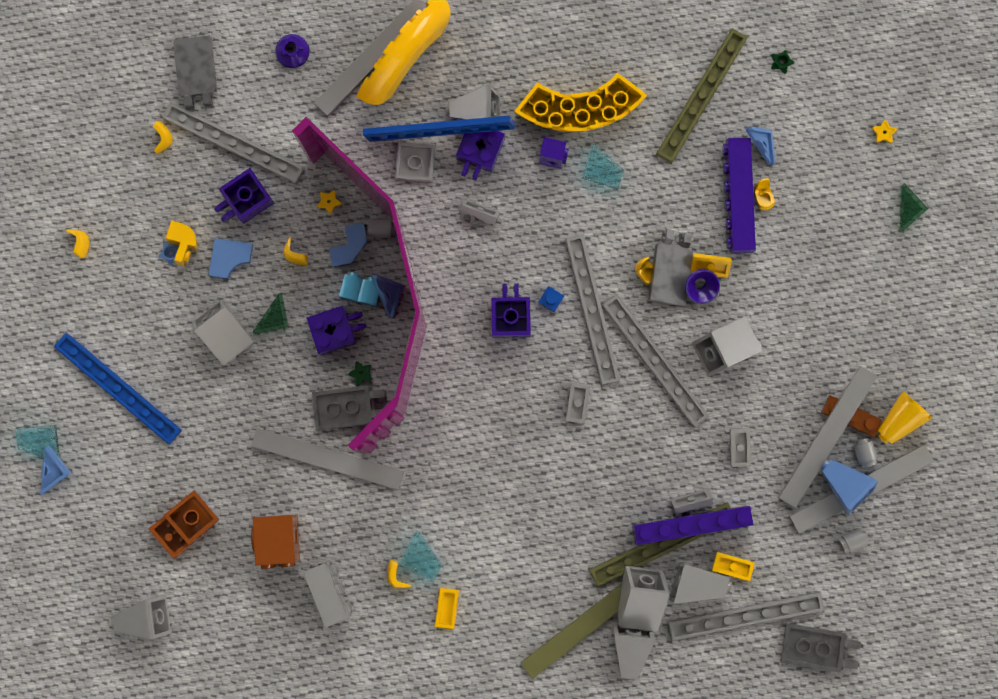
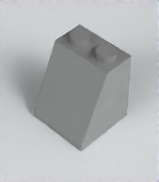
[192,299,254,366]
[692,316,763,377]
[669,562,732,604]
[617,566,670,632]

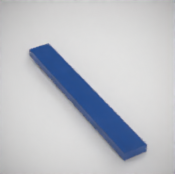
[363,115,515,142]
[54,332,182,445]

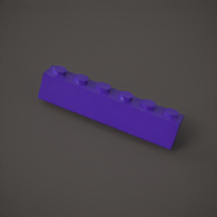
[722,138,756,254]
[632,506,754,545]

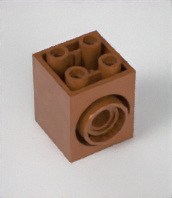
[251,514,300,569]

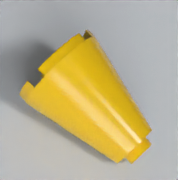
[878,391,933,444]

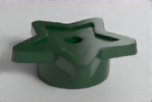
[771,50,795,74]
[348,361,372,386]

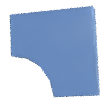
[209,238,253,279]

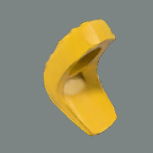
[152,121,173,154]
[753,178,775,210]
[66,229,90,258]
[283,237,309,266]
[635,257,652,285]
[387,559,411,588]

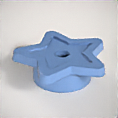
[158,242,179,266]

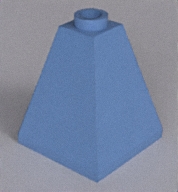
[821,460,878,516]

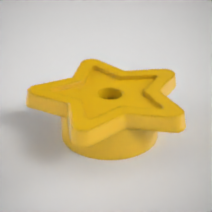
[872,120,897,143]
[317,190,342,214]

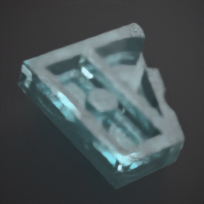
[582,143,624,189]
[15,425,60,458]
[399,531,443,582]

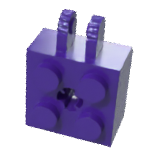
[456,131,505,181]
[214,168,274,224]
[491,283,531,338]
[306,305,367,356]

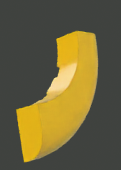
[356,0,451,105]
[514,72,647,132]

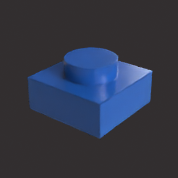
[538,286,564,312]

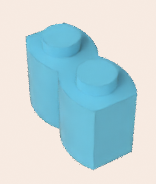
[339,272,380,308]

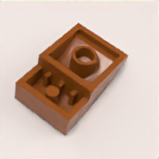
[149,490,219,560]

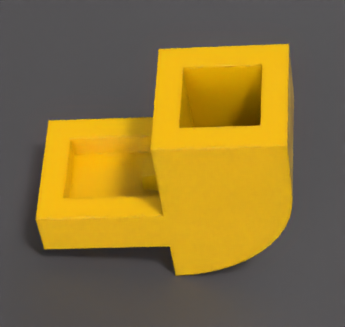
[166,220,198,267]

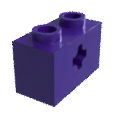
[539,137,569,169]

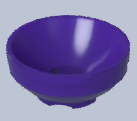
[275,34,310,68]
[685,269,720,304]

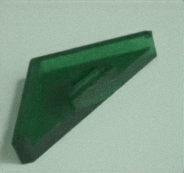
[899,183,928,233]
[253,293,289,335]

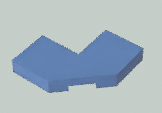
[330,223,367,267]

